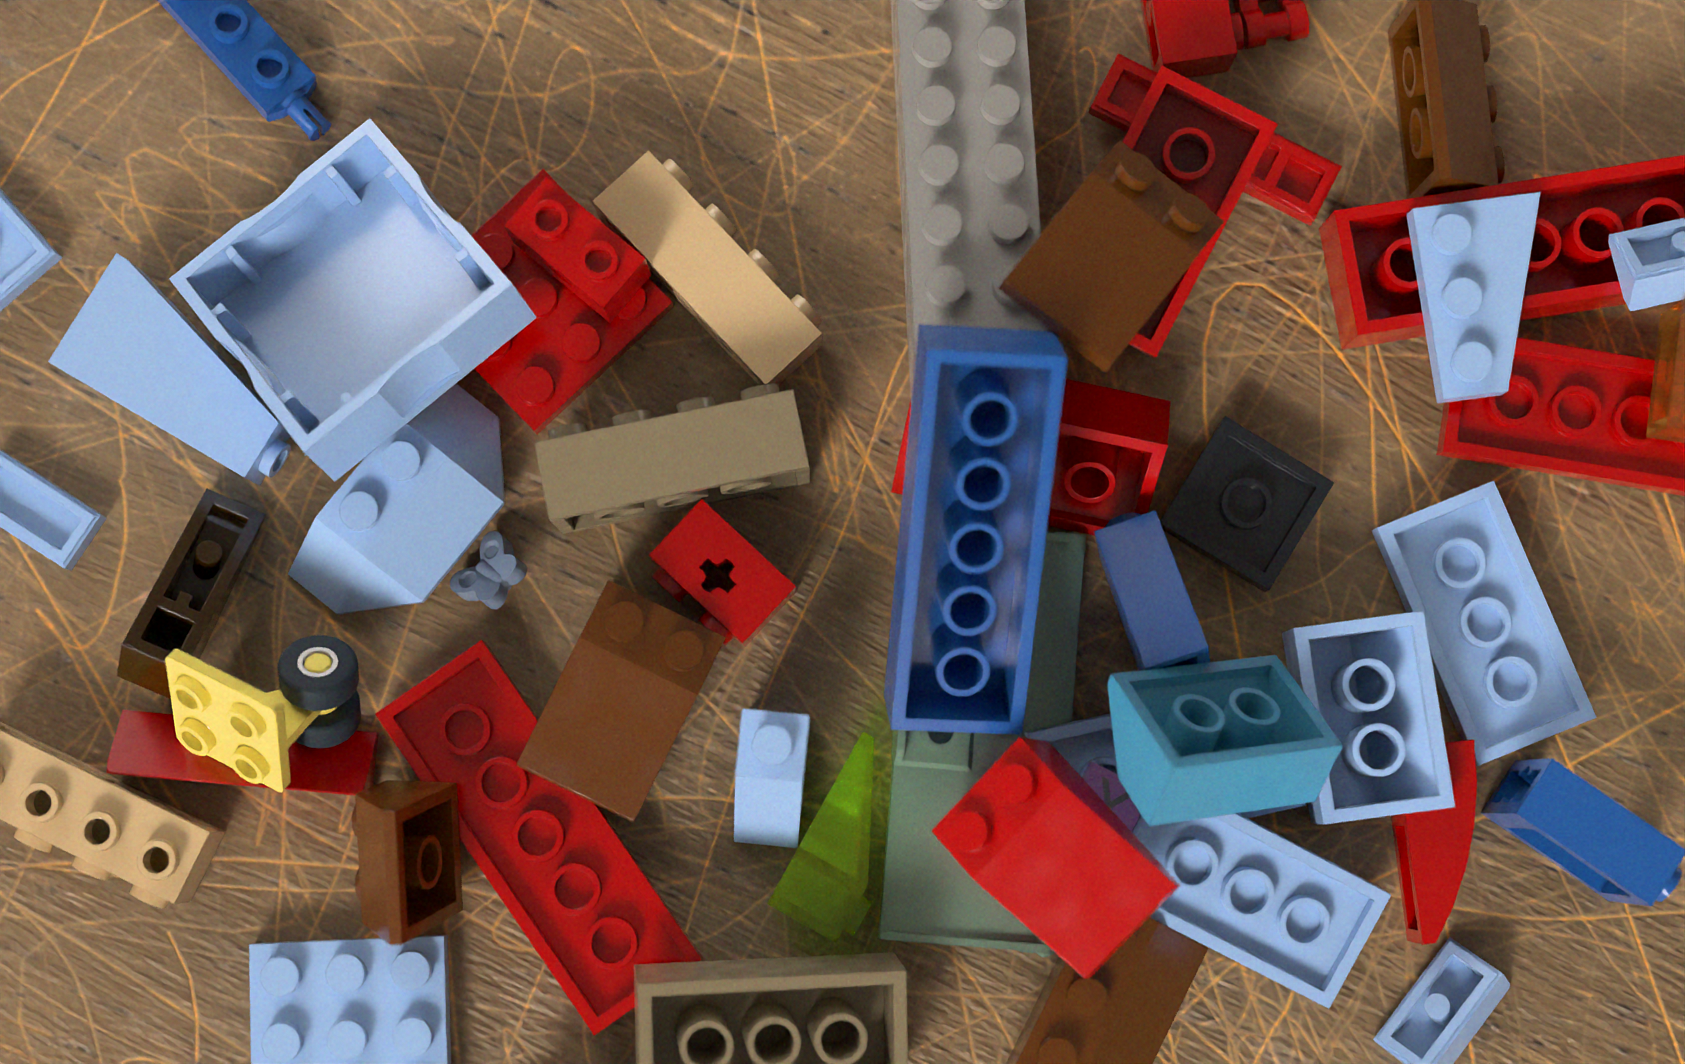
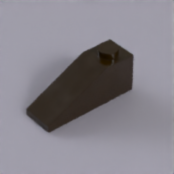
[117,489,266,699]

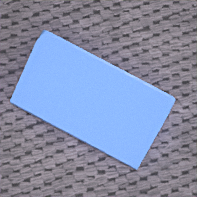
[1608,217,1685,311]
[1373,937,1510,1064]

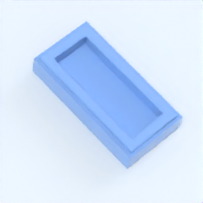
[0,450,107,571]

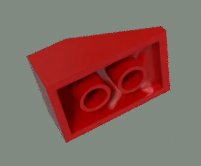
[931,737,1181,979]

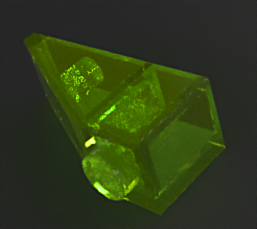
[767,732,874,943]

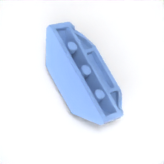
[288,384,505,615]

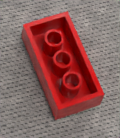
[1122,65,1278,358]

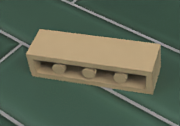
[592,150,823,385]

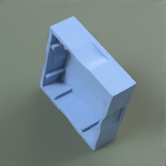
[169,118,537,481]

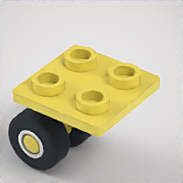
[165,635,361,792]

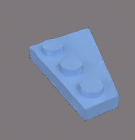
[1407,192,1541,404]

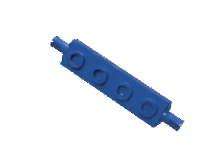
[157,0,331,141]

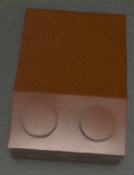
[998,140,1224,373]
[516,580,726,822]

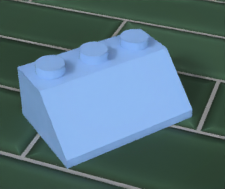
[1282,611,1455,824]

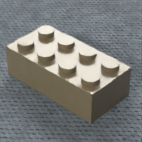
[534,384,810,534]
[634,952,908,1064]

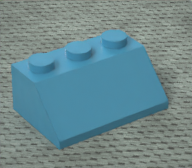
[1107,655,1343,826]

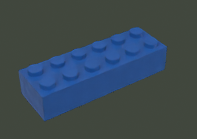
[884,324,1067,735]

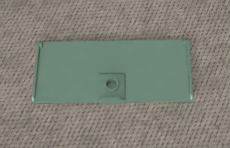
[878,531,1087,957]

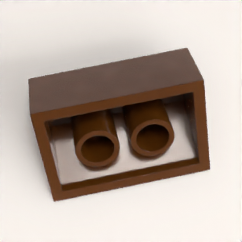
[1387,0,1505,199]
[1006,917,1208,1064]

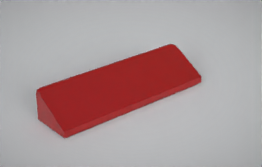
[106,710,379,796]

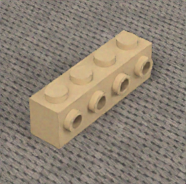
[0,722,226,909]

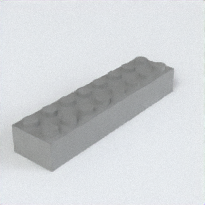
[890,0,1047,401]

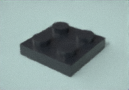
[1160,416,1334,592]

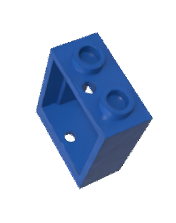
[1481,758,1685,907]

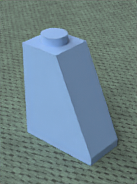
[734,709,811,848]

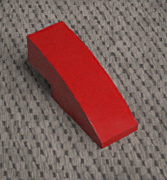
[1391,739,1477,945]

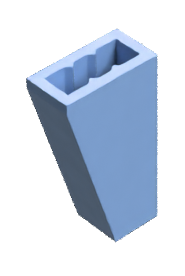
[48,253,291,486]

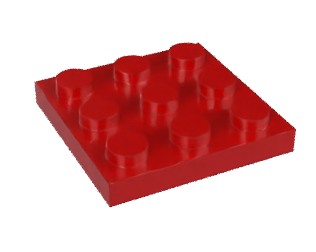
[471,169,674,435]

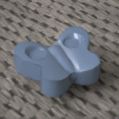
[450,531,527,609]

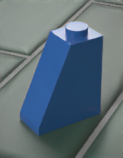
[1094,510,1210,671]

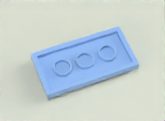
[1371,481,1597,766]
[1132,813,1391,1009]

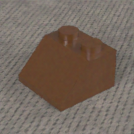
[352,780,463,945]

